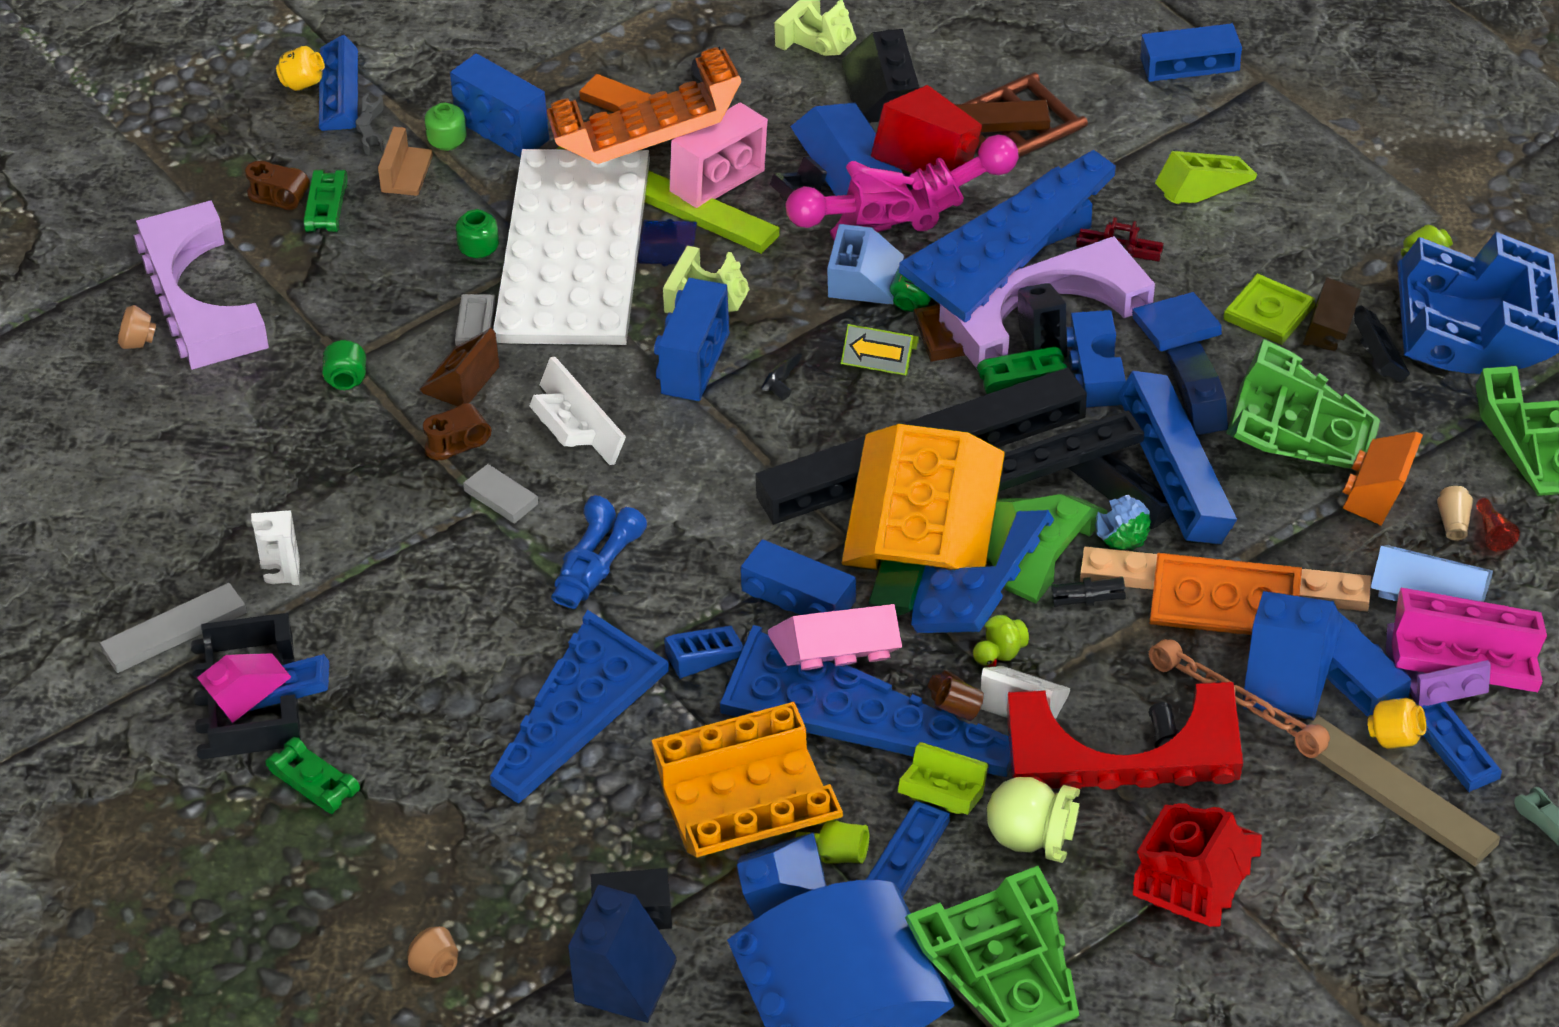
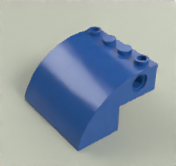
[1397,232,1559,374]
[727,880,955,1027]

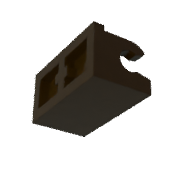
[1303,277,1361,351]

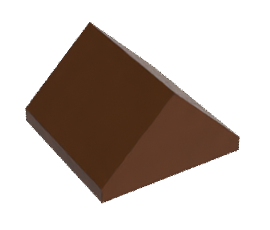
[420,328,500,406]

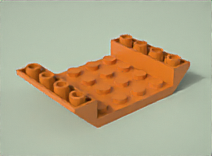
[547,47,742,164]

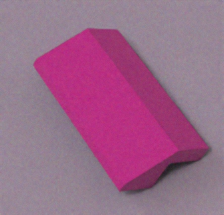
[1392,587,1547,693]

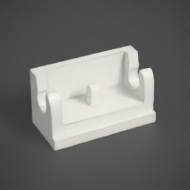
[251,510,300,585]

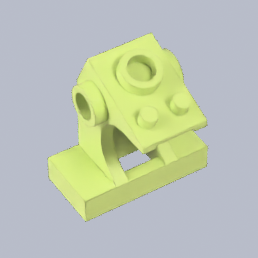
[774,0,857,56]
[663,246,750,313]

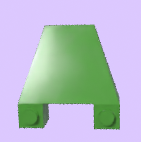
[1475,366,1559,496]

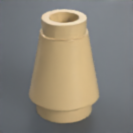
[1437,486,1473,541]

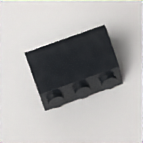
[842,29,920,123]

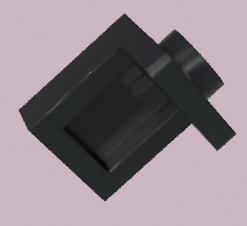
[770,157,827,201]

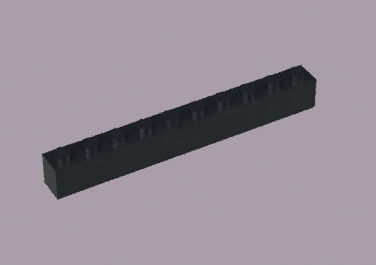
[755,367,1087,525]

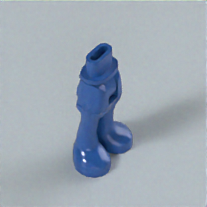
[551,495,647,609]

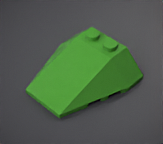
[1226,339,1380,469]
[905,866,1079,1027]

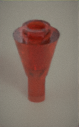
[1476,498,1520,552]

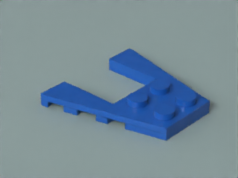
[911,510,1054,633]

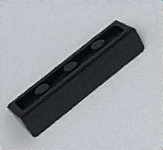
[1068,453,1173,529]

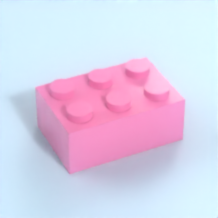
[669,102,768,208]

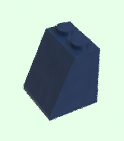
[568,884,677,1023]

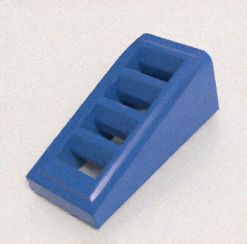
[664,626,744,679]

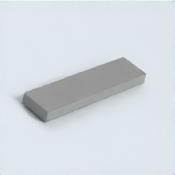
[100,583,247,673]

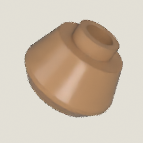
[117,305,156,349]
[407,926,458,978]

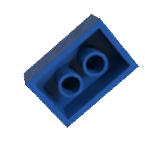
[450,53,549,158]
[654,278,730,401]

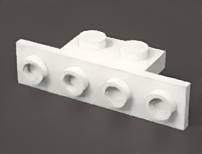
[529,357,626,465]

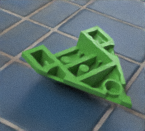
[987,494,1107,604]

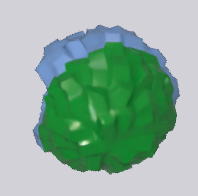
[1095,495,1151,551]

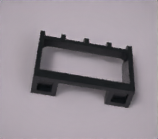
[191,613,301,759]

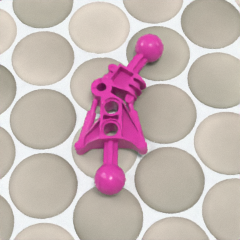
[785,135,1019,241]

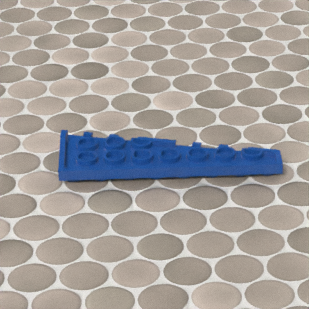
[899,150,1116,322]
[720,625,1011,777]

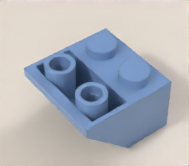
[827,224,904,305]

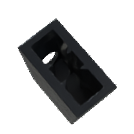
[1018,283,1067,357]

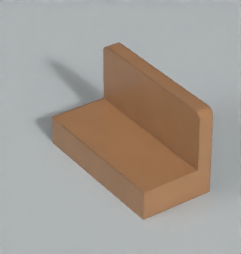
[378,127,433,196]

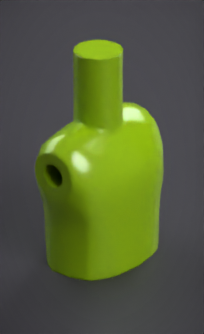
[795,820,869,864]

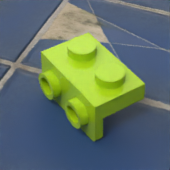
[897,742,988,815]

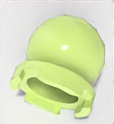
[987,777,1080,863]

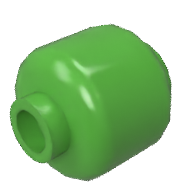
[424,103,467,151]

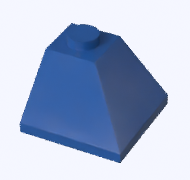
[737,832,827,919]

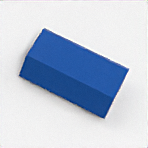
[790,103,905,196]

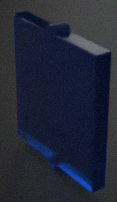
[638,219,697,266]

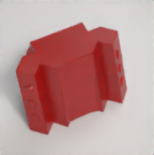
[1133,803,1262,927]

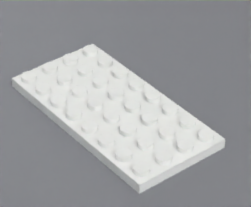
[493,149,650,345]

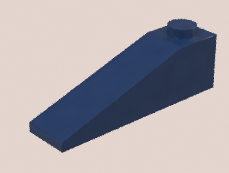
[1165,341,1228,435]

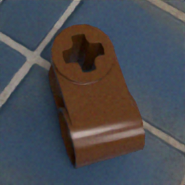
[245,161,310,210]
[423,403,492,460]

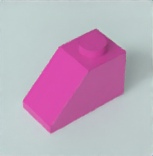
[197,653,291,723]

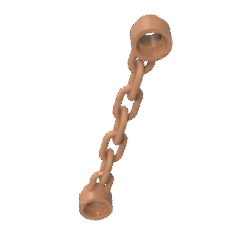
[1149,639,1330,758]

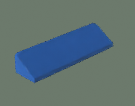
[319,35,358,131]

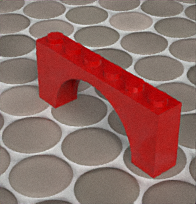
[1006,682,1243,790]

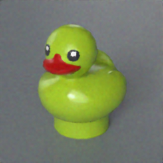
[973,615,1029,667]

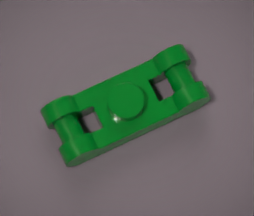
[304,170,348,232]
[977,347,1068,394]
[265,737,360,814]

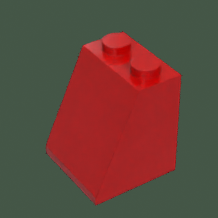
[871,85,982,173]

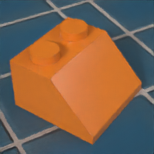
[1342,432,1423,526]

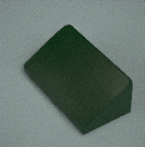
[869,560,926,616]

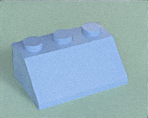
[1371,545,1493,602]

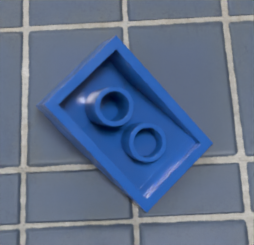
[1242,591,1343,720]

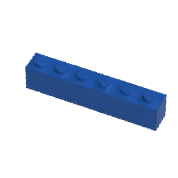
[1118,371,1237,544]

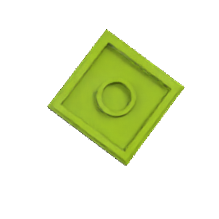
[1223,273,1316,345]

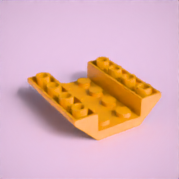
[842,424,1005,570]
[651,702,843,857]

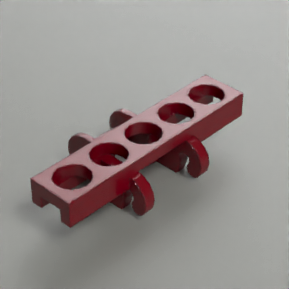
[1076,217,1164,262]

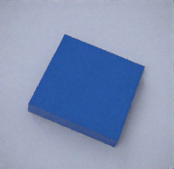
[1132,292,1222,351]

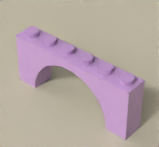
[133,200,269,370]
[939,236,1155,369]

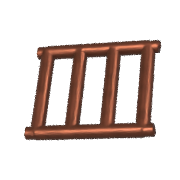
[962,72,1088,157]

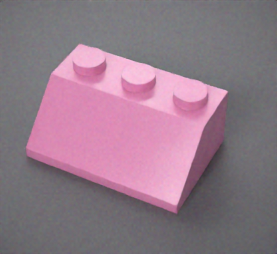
[768,604,902,670]

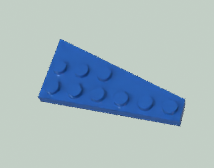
[490,610,669,804]

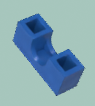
[1067,310,1126,408]

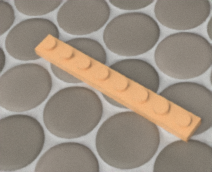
[1080,547,1371,612]

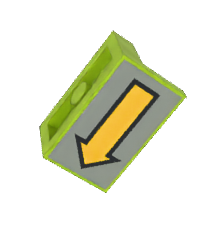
[841,324,919,376]

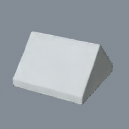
[981,666,1071,719]

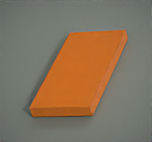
[1150,553,1302,635]

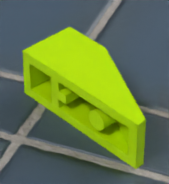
[1155,151,1258,204]

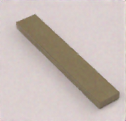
[1294,715,1500,867]

